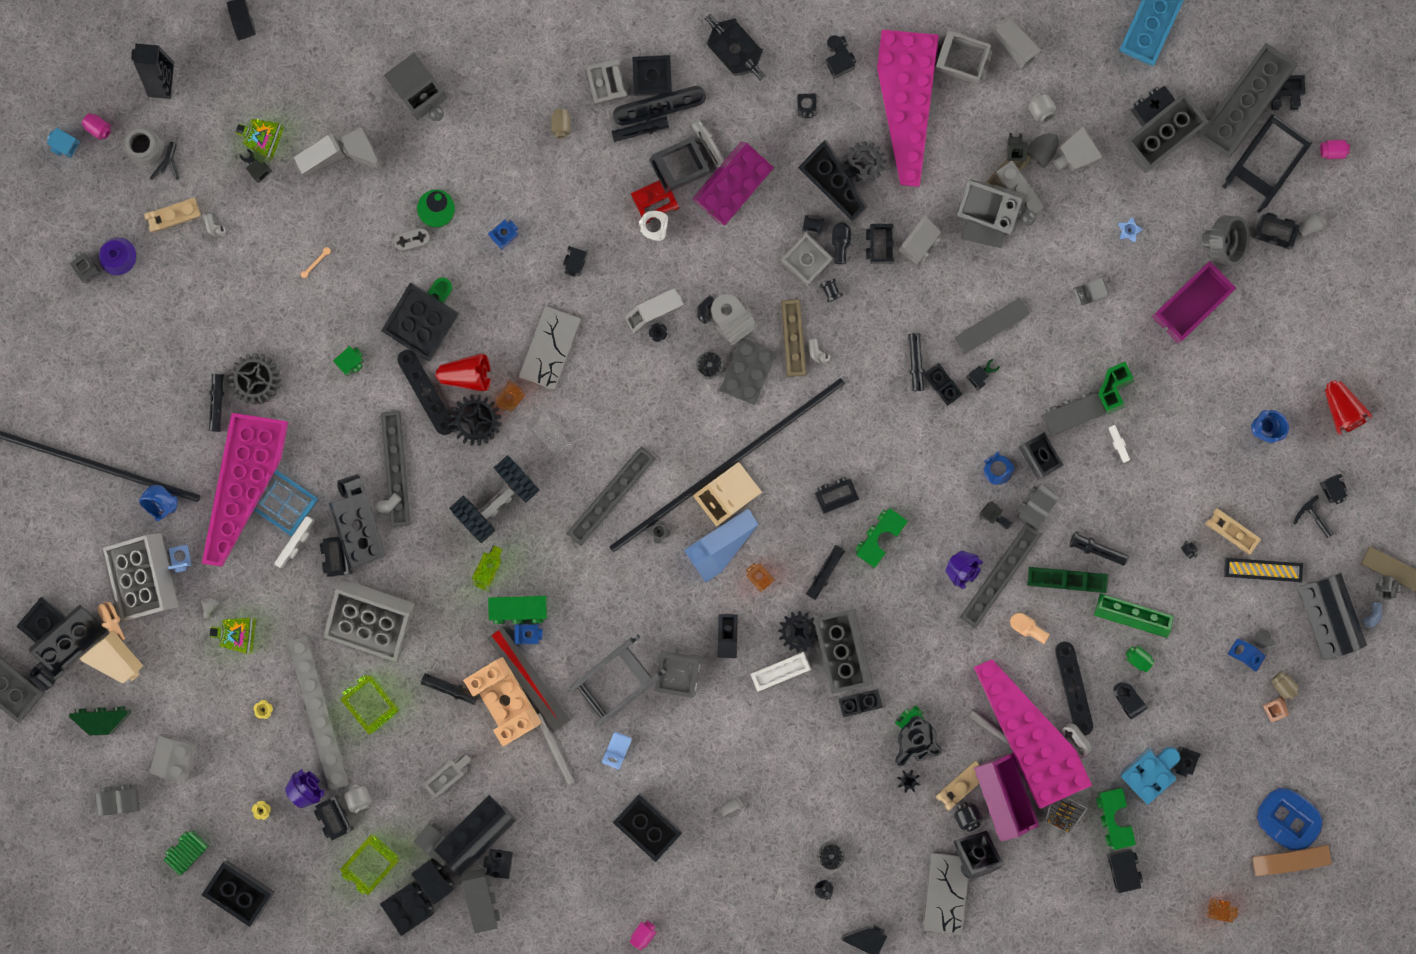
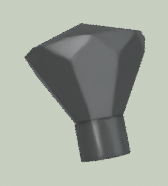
[1254,630,1274,648]

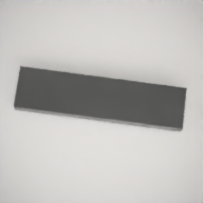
[955,298,1030,354]

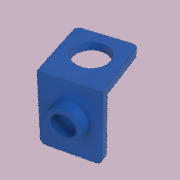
[1228,639,1266,672]

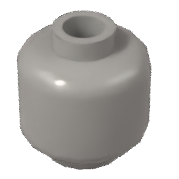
[1028,94,1057,123]
[344,784,372,815]

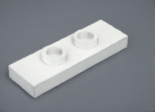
[275,516,315,568]
[750,652,811,692]

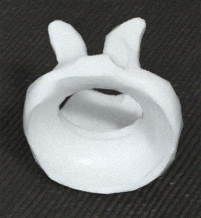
[639,211,668,241]

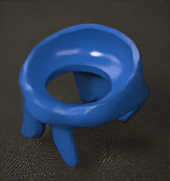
[984,451,1015,485]

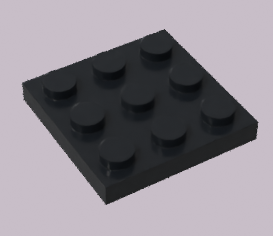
[381,282,460,362]

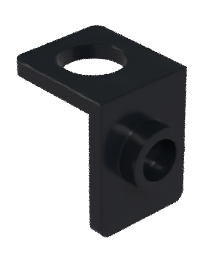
[797,94,817,118]

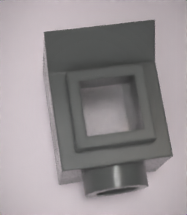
[69,252,101,284]

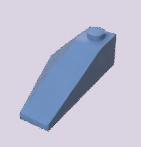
[684,509,759,583]

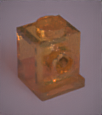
[495,379,526,412]
[746,563,775,593]
[1207,897,1238,923]

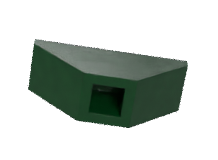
[69,706,131,736]

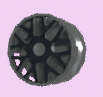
[696,351,723,379]
[817,842,845,870]

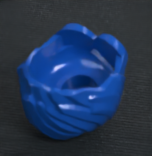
[1251,410,1289,443]
[139,485,178,521]

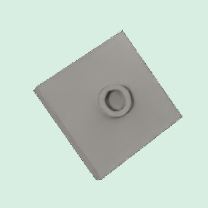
[780,233,834,287]

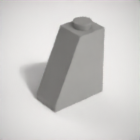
[994,19,1041,70]
[293,133,345,177]
[625,288,684,334]

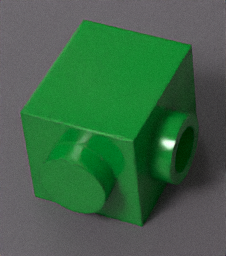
[333,346,365,377]

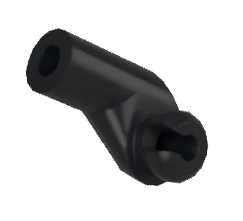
[697,295,715,324]

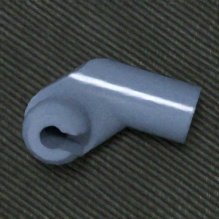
[1363,602,1382,628]

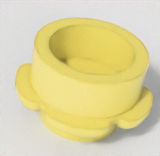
[254,700,273,719]
[252,801,271,820]

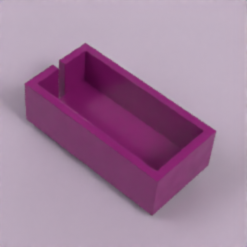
[692,141,774,226]
[1151,261,1236,344]
[974,753,1039,842]

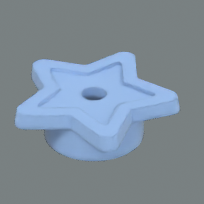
[1118,218,1143,242]

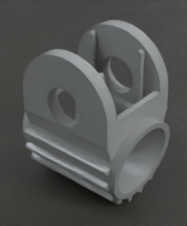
[711,294,757,345]

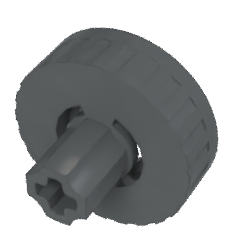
[1202,215,1249,266]

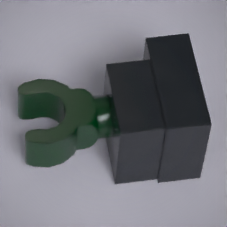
[966,359,1000,391]

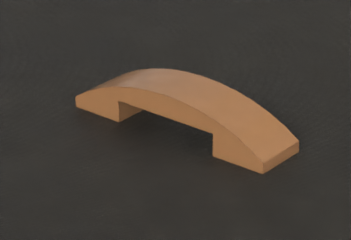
[1252,845,1332,876]

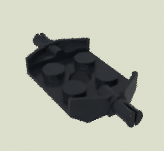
[704,14,766,81]

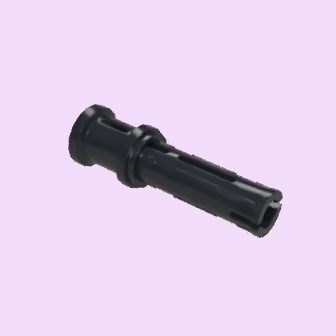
[1069,531,1128,566]

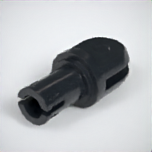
[832,222,851,265]

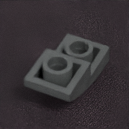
[961,220,1005,248]

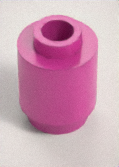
[81,113,111,140]
[1320,140,1350,159]
[629,921,657,951]

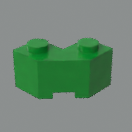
[1098,361,1135,415]

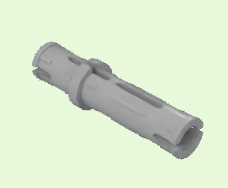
[691,119,725,168]

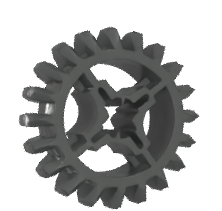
[229,353,281,405]

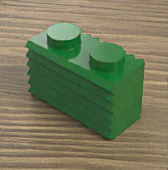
[164,830,209,876]

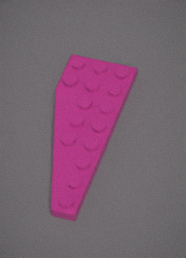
[877,30,939,187]
[202,413,288,567]
[974,660,1092,809]

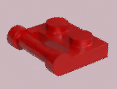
[631,180,680,224]

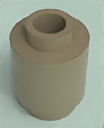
[551,109,570,138]
[1271,671,1300,700]

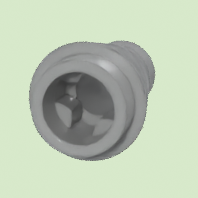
[1299,212,1328,237]

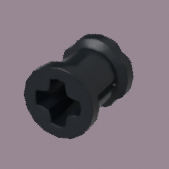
[802,215,824,235]
[820,278,843,303]

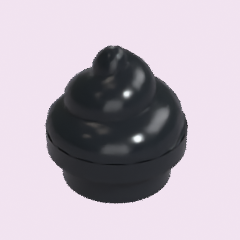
[814,880,834,900]

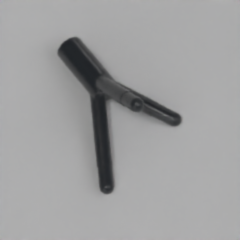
[150,142,179,180]

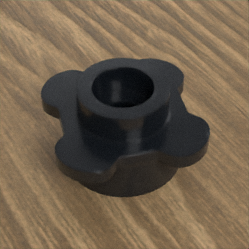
[1181,540,1198,559]

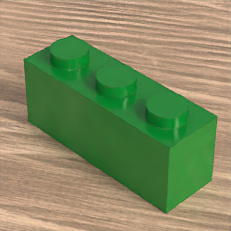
[488,596,548,624]

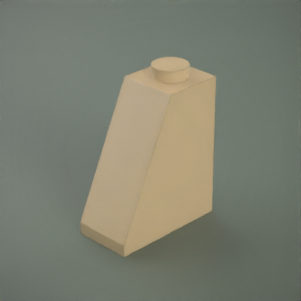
[79,631,143,684]

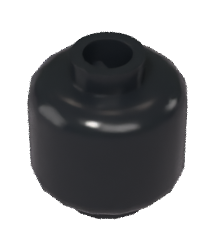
[954,802,983,832]

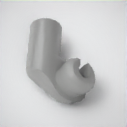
[203,214,226,238]
[808,339,830,364]
[376,493,401,513]

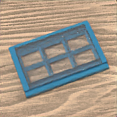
[254,470,318,537]

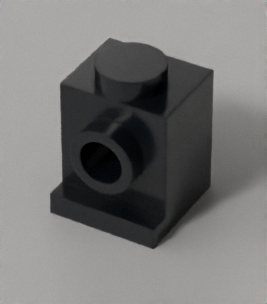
[563,246,588,277]
[1319,474,1347,505]
[1173,746,1201,777]

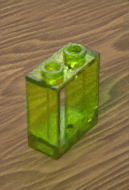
[340,674,401,735]
[339,833,401,895]

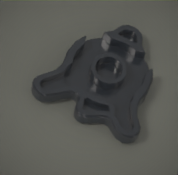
[895,716,942,766]

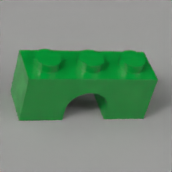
[855,508,908,568]
[1095,787,1136,850]

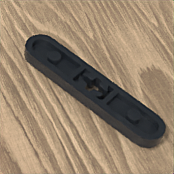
[613,86,706,126]
[397,350,454,435]
[1055,641,1093,736]

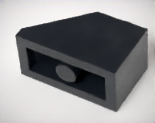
[717,614,738,658]
[841,925,887,954]

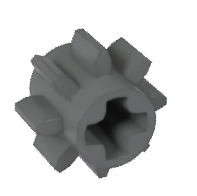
[1375,576,1401,600]

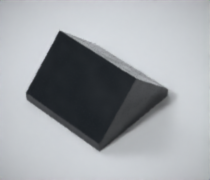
[1019,432,1063,480]

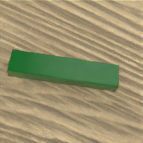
[1094,593,1174,638]

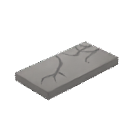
[519,306,581,391]
[923,853,968,935]

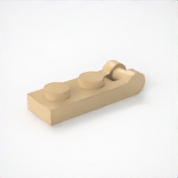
[144,198,201,233]
[1205,508,1261,555]
[935,761,979,811]

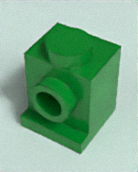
[894,705,925,729]

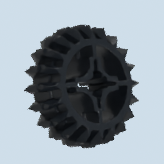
[450,394,501,446]

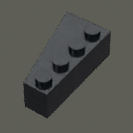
[131,43,174,99]
[798,140,868,221]

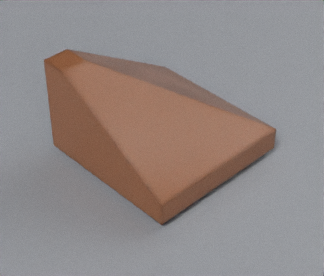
[1263,696,1289,723]

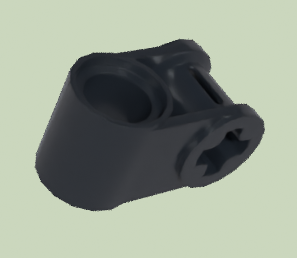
[1113,682,1148,720]

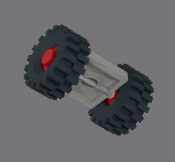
[449,455,540,544]

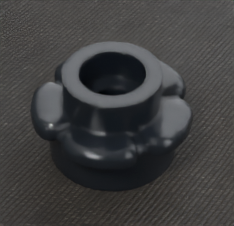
[649,323,667,342]

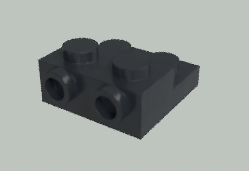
[380,881,434,936]

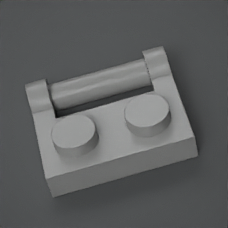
[586,59,628,105]

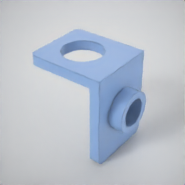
[168,545,192,573]
[602,732,632,769]

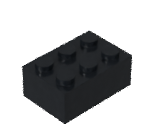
[613,793,682,862]
[202,860,275,927]

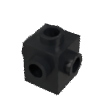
[483,849,513,879]

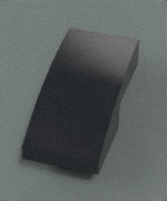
[226,0,256,41]
[923,363,963,406]
[839,689,883,717]

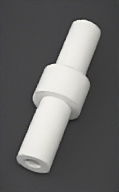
[1108,425,1130,463]

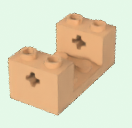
[463,657,542,746]

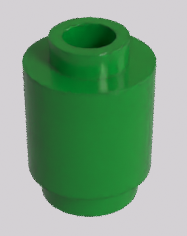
[1125,645,1155,673]

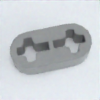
[394,228,430,251]
[1060,723,1091,759]

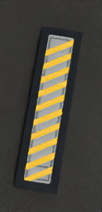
[1224,558,1303,582]

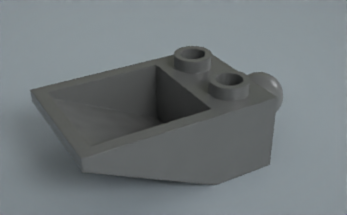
[384,53,448,121]
[957,179,1036,235]

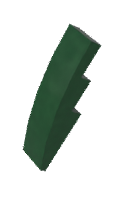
[1027,567,1109,593]

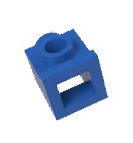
[487,219,519,250]
[515,625,543,644]

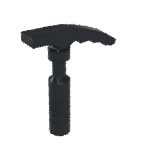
[1293,495,1333,538]

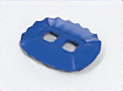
[1257,788,1322,851]

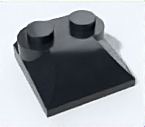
[954,831,1004,879]

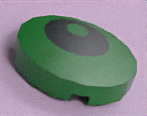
[417,189,455,228]

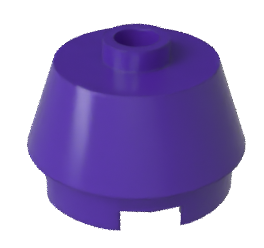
[98,237,136,275]
[945,550,983,589]
[285,769,324,808]

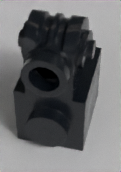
[825,35,856,79]

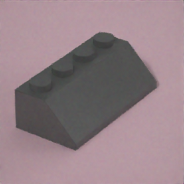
[1125,93,1209,173]
[814,609,873,694]

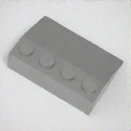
[103,533,179,622]
[323,579,415,662]

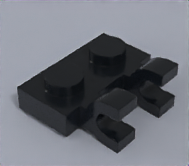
[1271,75,1306,111]

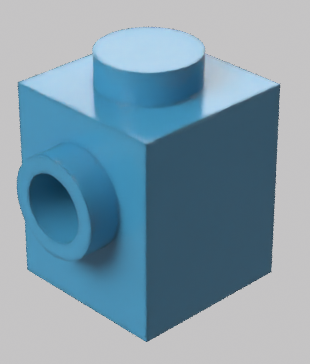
[46,127,80,158]

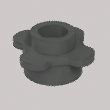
[648,520,670,543]

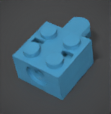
[1120,746,1180,805]

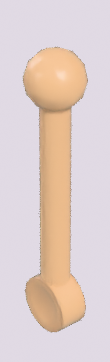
[301,247,331,278]

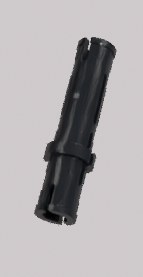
[611,116,669,143]
[908,333,925,392]
[208,374,225,432]
[806,545,845,600]
[421,673,479,705]

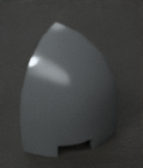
[1027,133,1059,168]

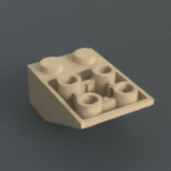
[693,462,762,527]

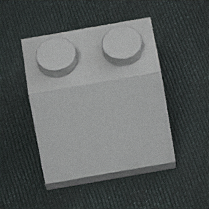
[340,127,383,170]
[899,216,941,265]
[150,735,197,783]

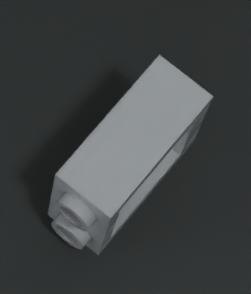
[935,31,993,84]

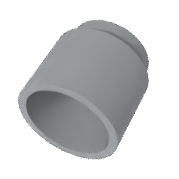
[124,127,164,166]

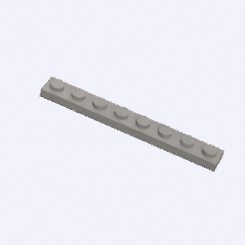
[288,636,349,790]

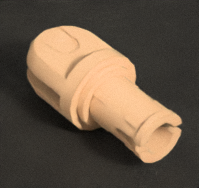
[98,602,125,640]
[1010,613,1050,644]

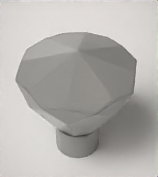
[201,597,219,619]

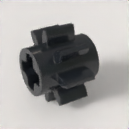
[897,769,921,793]

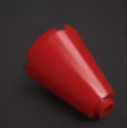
[436,353,491,392]
[1324,380,1373,435]

